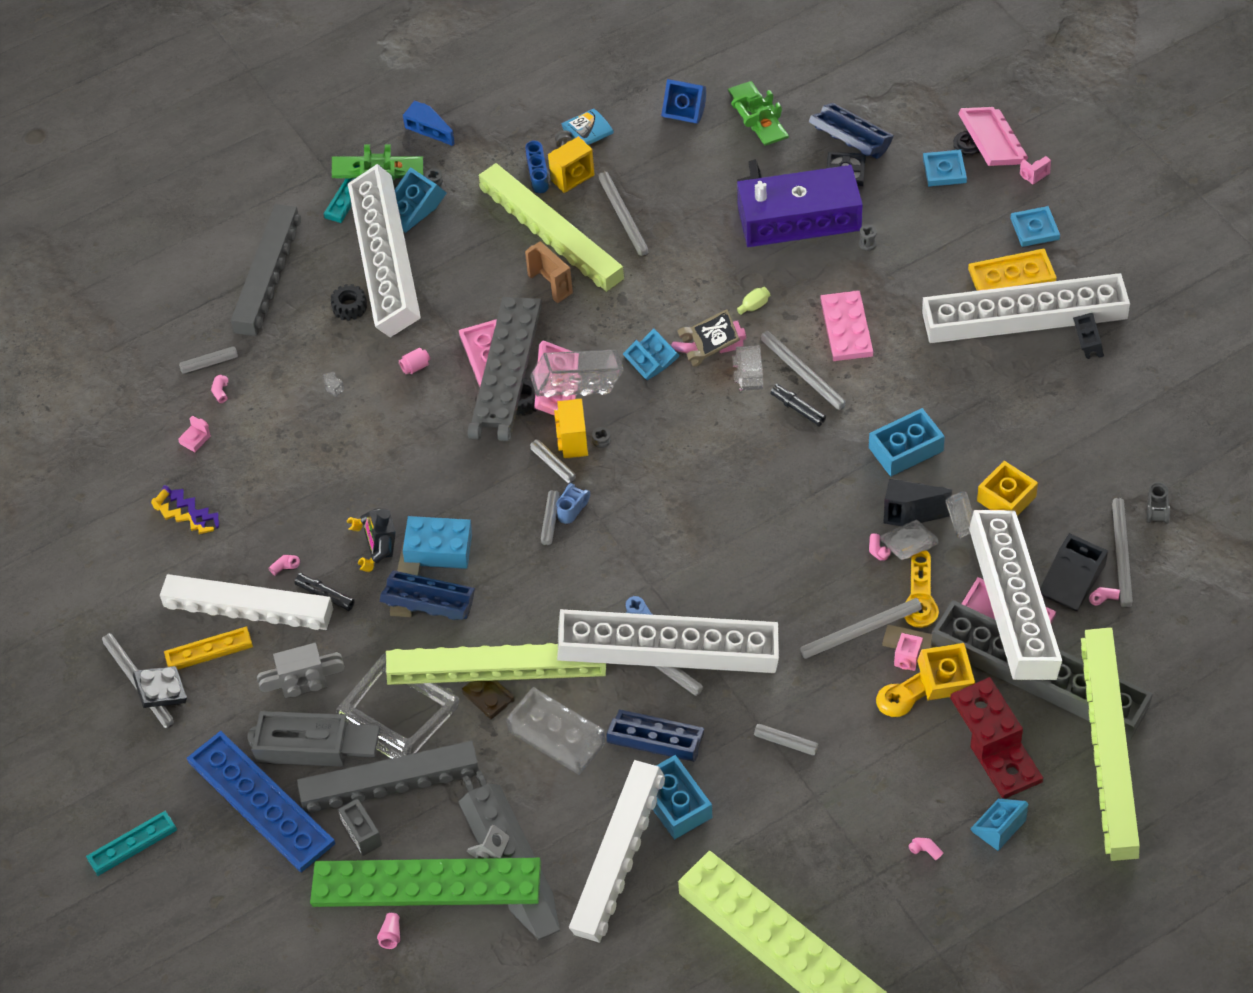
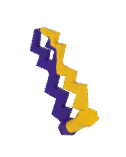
[151,485,219,534]

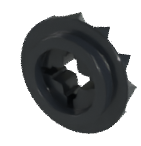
[953,131,980,156]

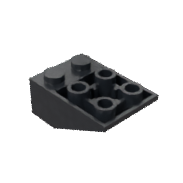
[883,479,952,527]
[1040,533,1108,611]

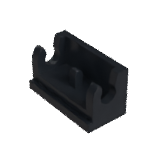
[1073,312,1104,359]

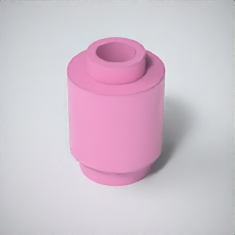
[399,348,430,375]

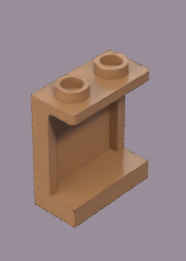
[525,241,573,303]

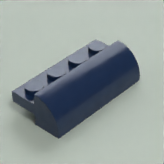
[809,103,894,159]
[380,570,475,620]
[607,709,704,762]

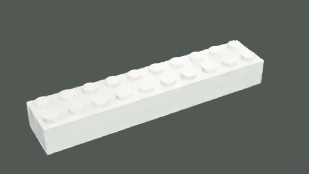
[348,164,421,337]
[922,273,1130,343]
[969,510,1062,680]
[557,609,779,673]

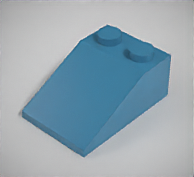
[395,167,447,233]

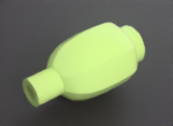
[737,287,771,315]

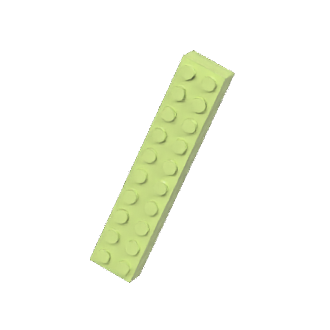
[1081,628,1140,861]
[678,850,887,993]

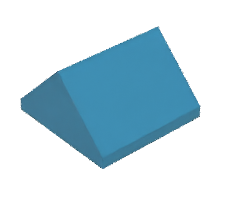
[970,799,1028,851]

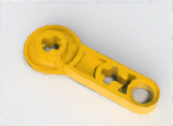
[904,550,939,628]
[876,672,926,717]

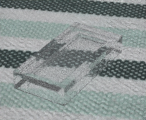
[946,491,973,538]

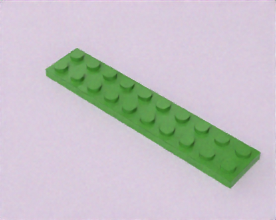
[310,858,541,907]

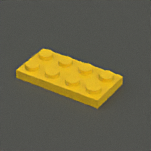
[968,249,1057,291]

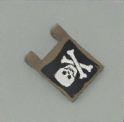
[677,309,740,367]

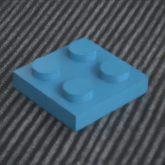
[923,150,967,187]
[1010,206,1060,247]

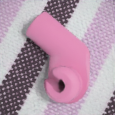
[268,555,300,576]

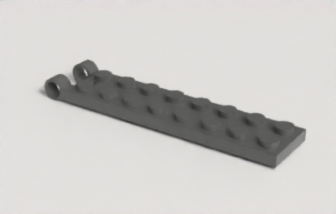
[468,297,542,441]

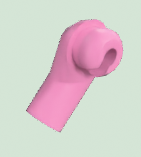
[671,342,698,354]
[211,375,228,403]
[869,534,891,561]
[1089,587,1120,606]
[909,838,943,861]

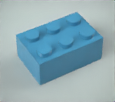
[869,408,945,477]
[403,516,472,569]
[653,755,713,840]

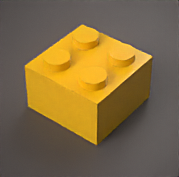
[548,136,595,193]
[554,398,588,458]
[977,461,1038,516]
[917,643,975,700]

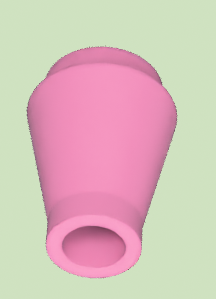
[377,913,400,949]

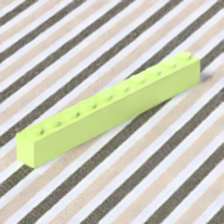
[479,163,624,292]
[386,643,606,685]

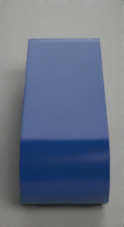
[525,141,549,193]

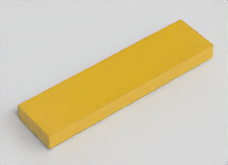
[164,626,253,670]

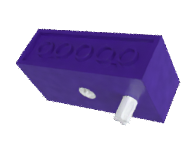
[737,165,863,247]

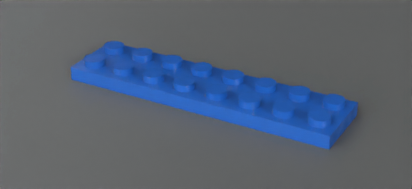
[187,731,335,873]

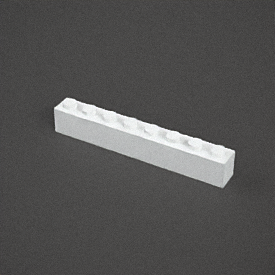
[160,574,333,630]
[569,760,665,943]

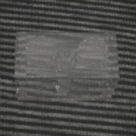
[732,345,763,391]

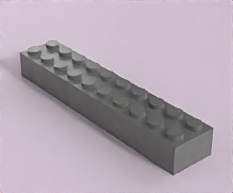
[931,600,1153,741]

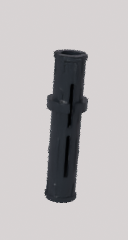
[770,384,826,427]
[294,573,355,611]

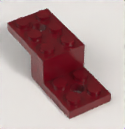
[950,677,1043,799]

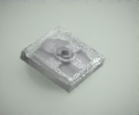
[880,520,939,560]

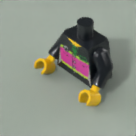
[347,508,396,572]

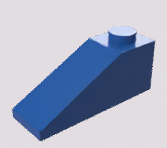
[403,100,455,146]

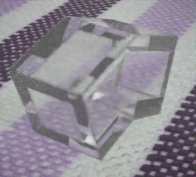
[323,372,344,397]

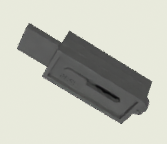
[247,711,380,767]

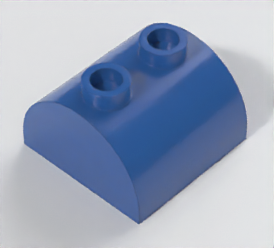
[661,79,706,123]

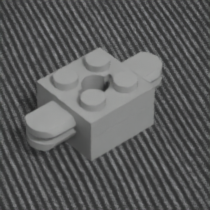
[257,643,345,698]

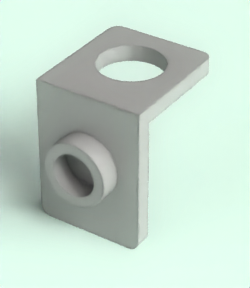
[467,825,509,859]

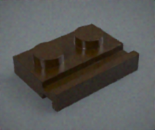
[462,680,515,720]

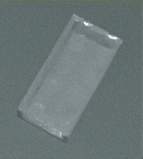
[530,350,624,397]
[506,687,606,775]

